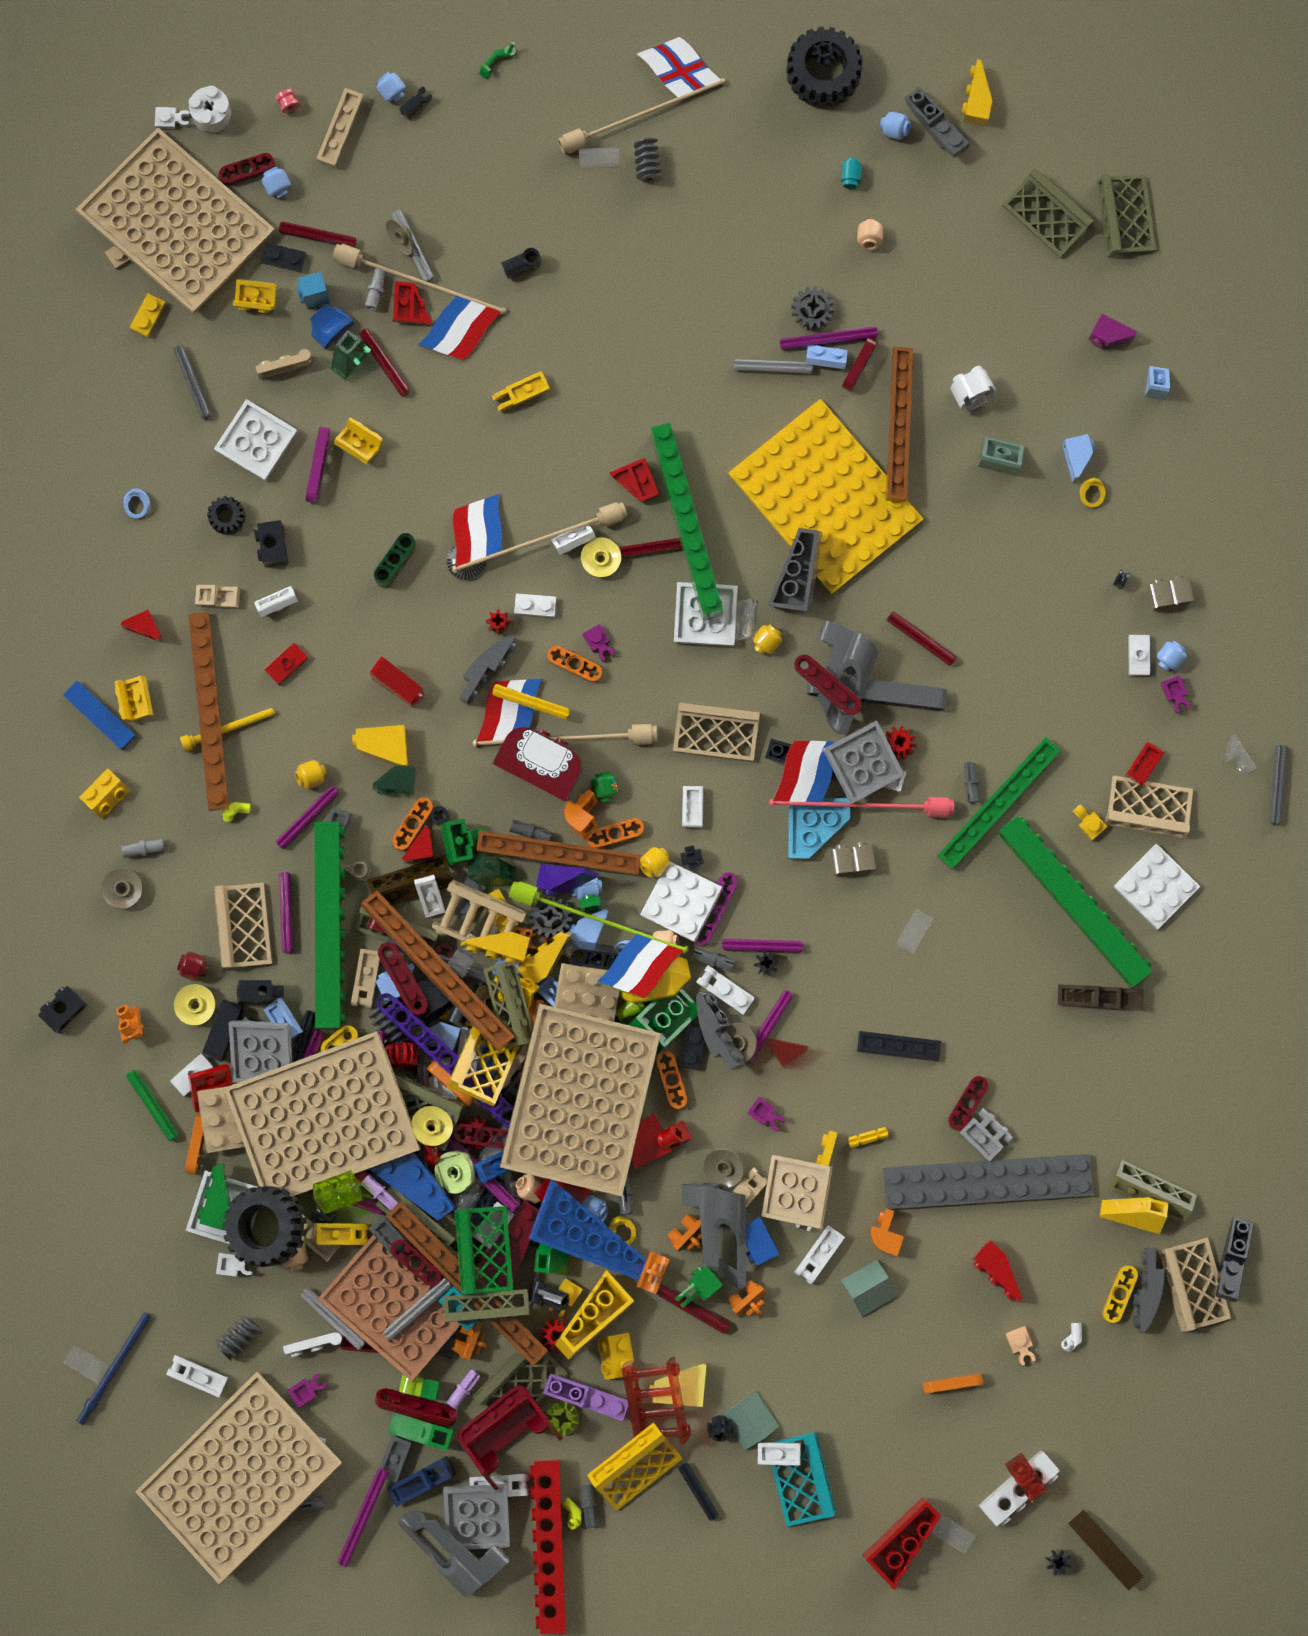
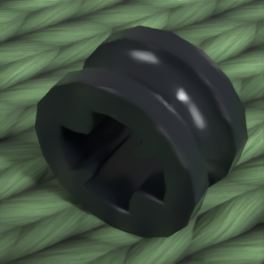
[1113,569,1130,590]
[430,806,449,826]

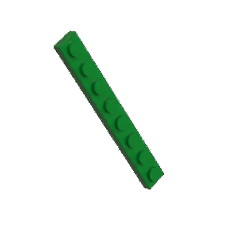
[937,737,1061,870]

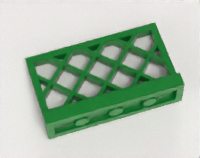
[455,1206,513,1295]

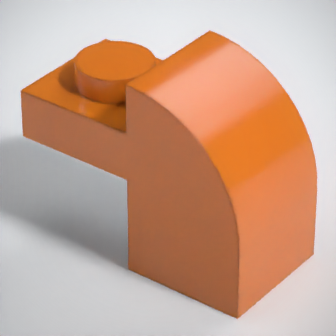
[564,789,598,841]
[870,1209,904,1257]

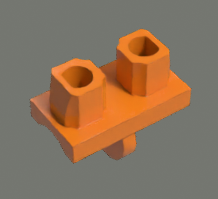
[116,1004,145,1044]
[667,1214,703,1251]
[637,1251,670,1294]
[728,1280,767,1318]
[451,1322,488,1360]

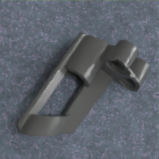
[816,620,879,734]
[682,1183,746,1290]
[399,1511,511,1597]

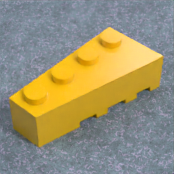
[555,1270,634,1360]

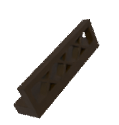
[367,855,453,905]

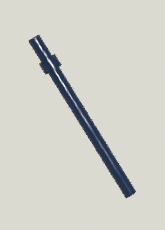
[76,1312,151,1425]

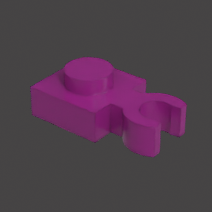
[582,624,614,662]
[1160,675,1190,714]
[747,1097,785,1131]
[288,1373,327,1407]

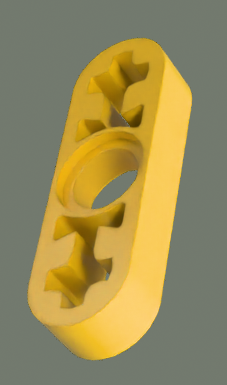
[1102,1265,1138,1323]

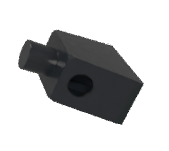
[416,979,453,1025]
[237,980,284,1005]

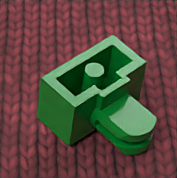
[440,819,488,865]
[675,1266,723,1308]

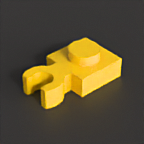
[549,1278,583,1317]

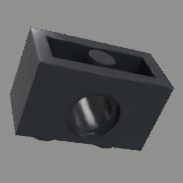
[254,520,289,567]
[38,986,88,1034]

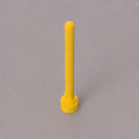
[180,708,275,752]

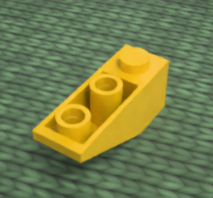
[961,59,992,126]
[517,931,573,984]
[461,932,530,965]
[1099,1197,1168,1234]

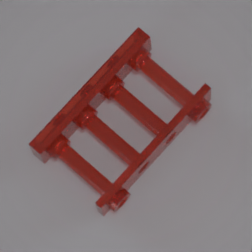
[622,1357,691,1445]

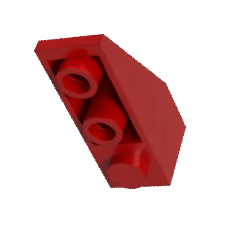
[971,1240,1022,1302]

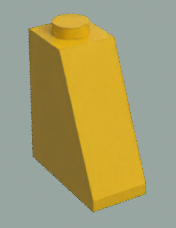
[352,725,408,769]

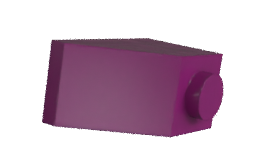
[1088,314,1137,348]

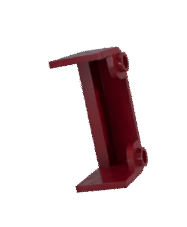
[457,1386,563,1491]

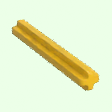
[492,684,570,720]

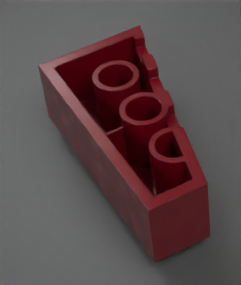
[477,1200,539,1287]

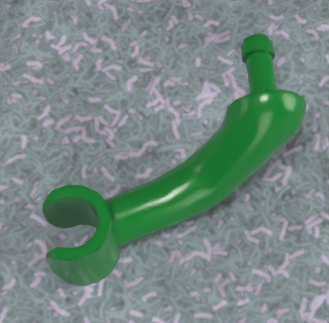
[478,42,516,79]

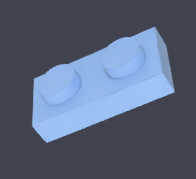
[806,345,847,369]
[264,998,303,1041]

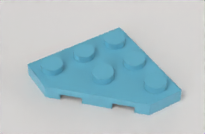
[788,798,850,859]

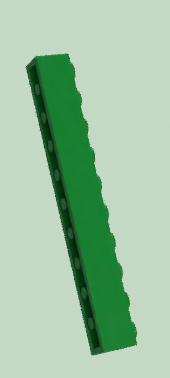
[651,423,723,621]
[997,815,1152,988]
[314,822,346,1029]

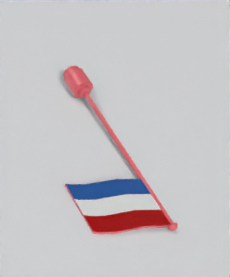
[769,740,954,818]

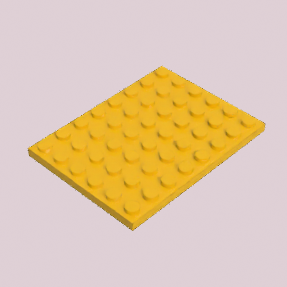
[728,399,923,595]

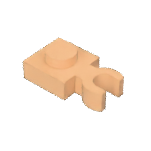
[1005,1326,1035,1366]

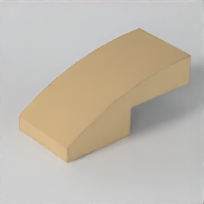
[195,585,240,608]

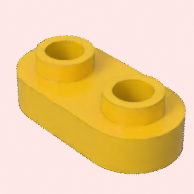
[321,1025,358,1052]

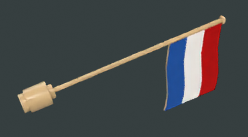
[332,244,506,361]
[452,494,627,573]
[472,679,657,747]

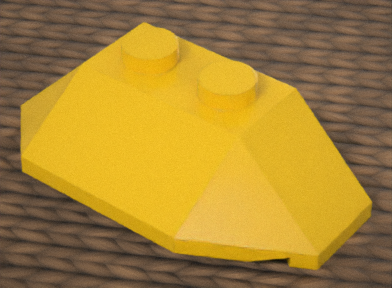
[619,957,691,1004]

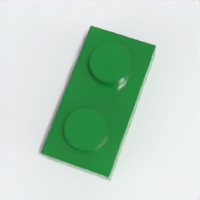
[579,894,602,914]

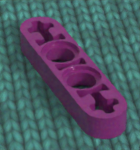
[305,426,330,504]
[694,872,737,946]

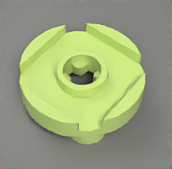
[435,1151,476,1193]

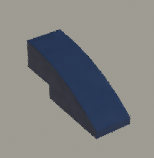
[387,1456,456,1507]

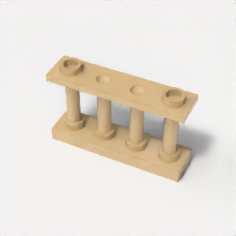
[431,880,528,961]

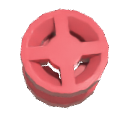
[275,89,300,113]

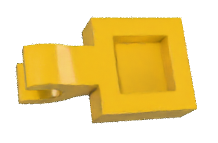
[1073,804,1107,841]

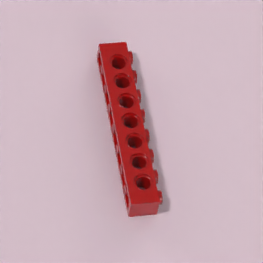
[530,1459,566,1634]

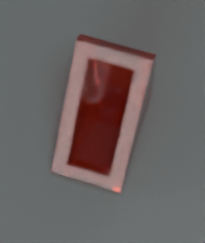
[766,1038,808,1067]

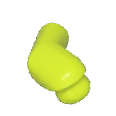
[222,802,251,822]
[561,1497,582,1530]

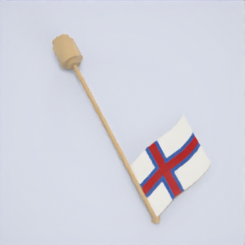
[558,37,726,154]

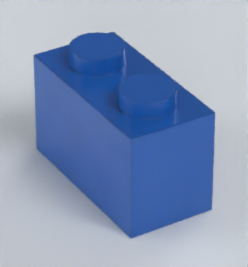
[746,1217,779,1266]

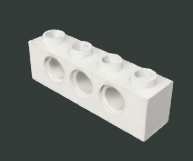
[978,1450,1060,1527]

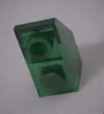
[330,330,370,381]
[372,765,417,797]
[468,851,515,886]

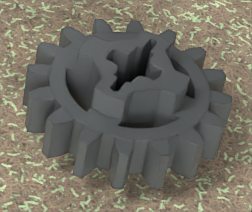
[791,286,835,330]
[528,896,573,941]

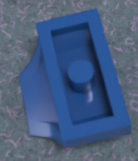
[310,304,354,350]

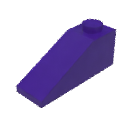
[536,864,598,897]

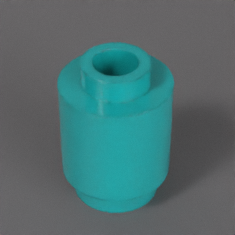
[841,158,862,189]

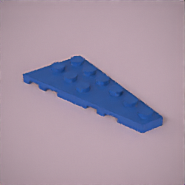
[368,1151,456,1220]
[529,1180,647,1280]

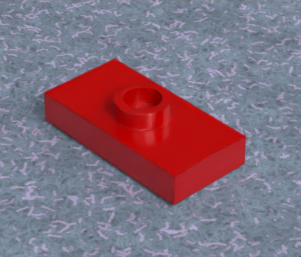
[264,643,308,685]
[1126,741,1164,786]

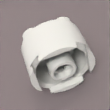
[189,86,231,133]
[950,366,997,411]

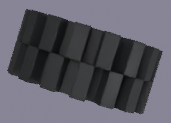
[207,496,245,535]

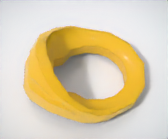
[1079,478,1106,508]
[609,1216,636,1245]

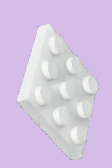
[214,399,298,482]
[674,582,738,647]
[1113,844,1200,930]
[640,862,723,942]
[185,1171,259,1244]

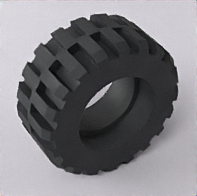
[786,26,863,108]
[222,1186,307,1267]

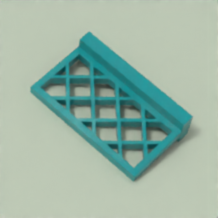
[771,1431,837,1527]

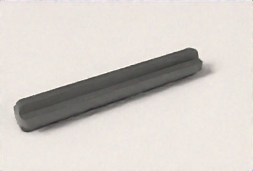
[173,345,211,419]
[1269,745,1288,825]

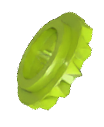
[546,1402,579,1436]

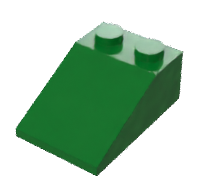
[629,989,698,1056]

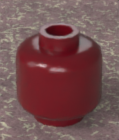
[177,952,209,981]

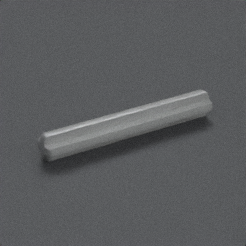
[392,210,434,282]
[734,359,813,374]
[383,1278,452,1340]
[301,1288,366,1350]

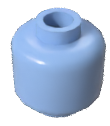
[377,72,406,102]
[880,112,911,140]
[261,167,291,198]
[1157,641,1187,671]
[571,878,602,900]
[580,1195,608,1222]

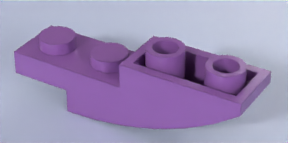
[543,1374,631,1421]

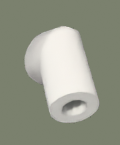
[1061,1323,1082,1351]

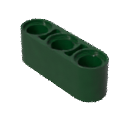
[374,533,416,588]

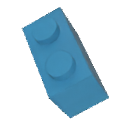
[296,272,330,309]

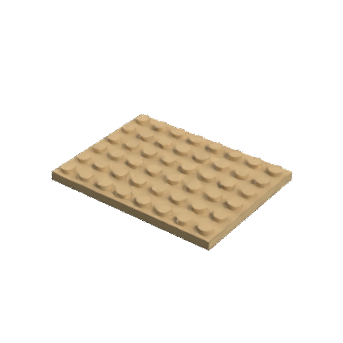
[75,128,275,315]
[500,1004,661,1196]
[224,1031,421,1196]
[135,1372,343,1585]

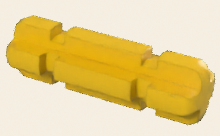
[848,1127,889,1148]

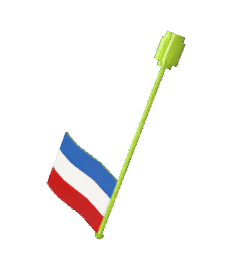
[509,881,688,999]

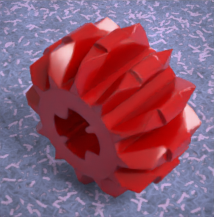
[885,725,917,760]
[385,1042,419,1068]
[460,1115,492,1150]
[540,1318,566,1354]

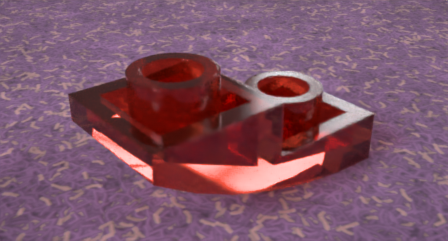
[1004,1453,1048,1502]

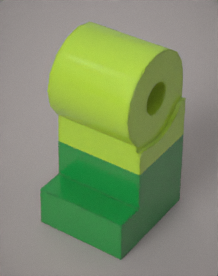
[399,1375,440,1401]

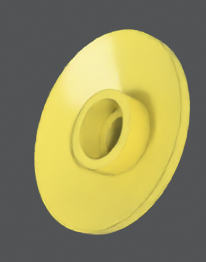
[581,538,621,577]
[174,984,215,1025]
[411,1106,453,1146]

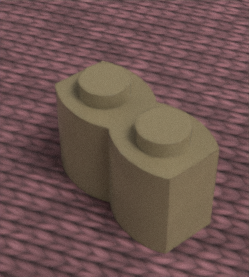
[1147,575,1194,611]
[831,842,876,876]

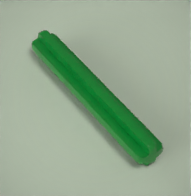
[126,1069,179,1142]

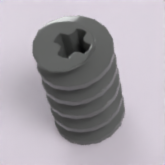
[634,137,661,182]
[369,1002,409,1048]
[216,1316,263,1361]

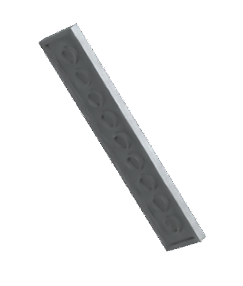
[883,1154,1093,1209]

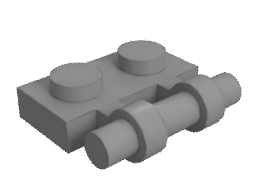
[959,1108,1013,1162]

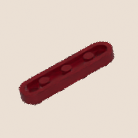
[794,654,861,716]
[378,942,429,1016]
[375,1388,457,1427]

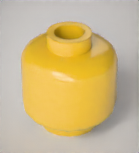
[753,624,782,655]
[295,760,327,789]
[640,847,670,878]

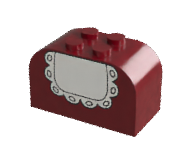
[492,727,582,802]

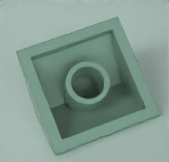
[978,437,1024,476]
[841,1260,898,1317]
[722,1391,779,1450]

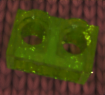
[313,1170,363,1214]

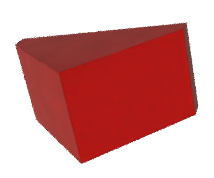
[120,610,162,642]
[401,826,434,863]

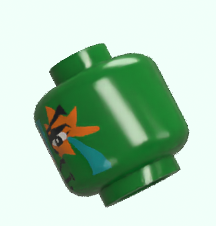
[591,771,619,802]

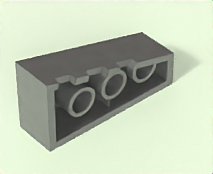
[767,528,822,612]

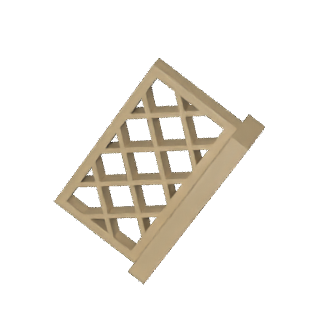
[673,703,760,761]
[1105,776,1193,839]
[214,883,272,970]
[1158,1238,1231,1332]

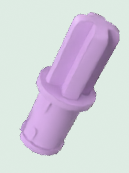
[361,1174,398,1210]
[446,1370,480,1410]

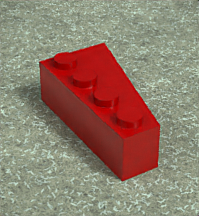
[862,1497,941,1591]

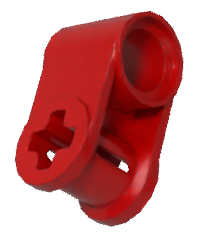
[657,1120,693,1150]

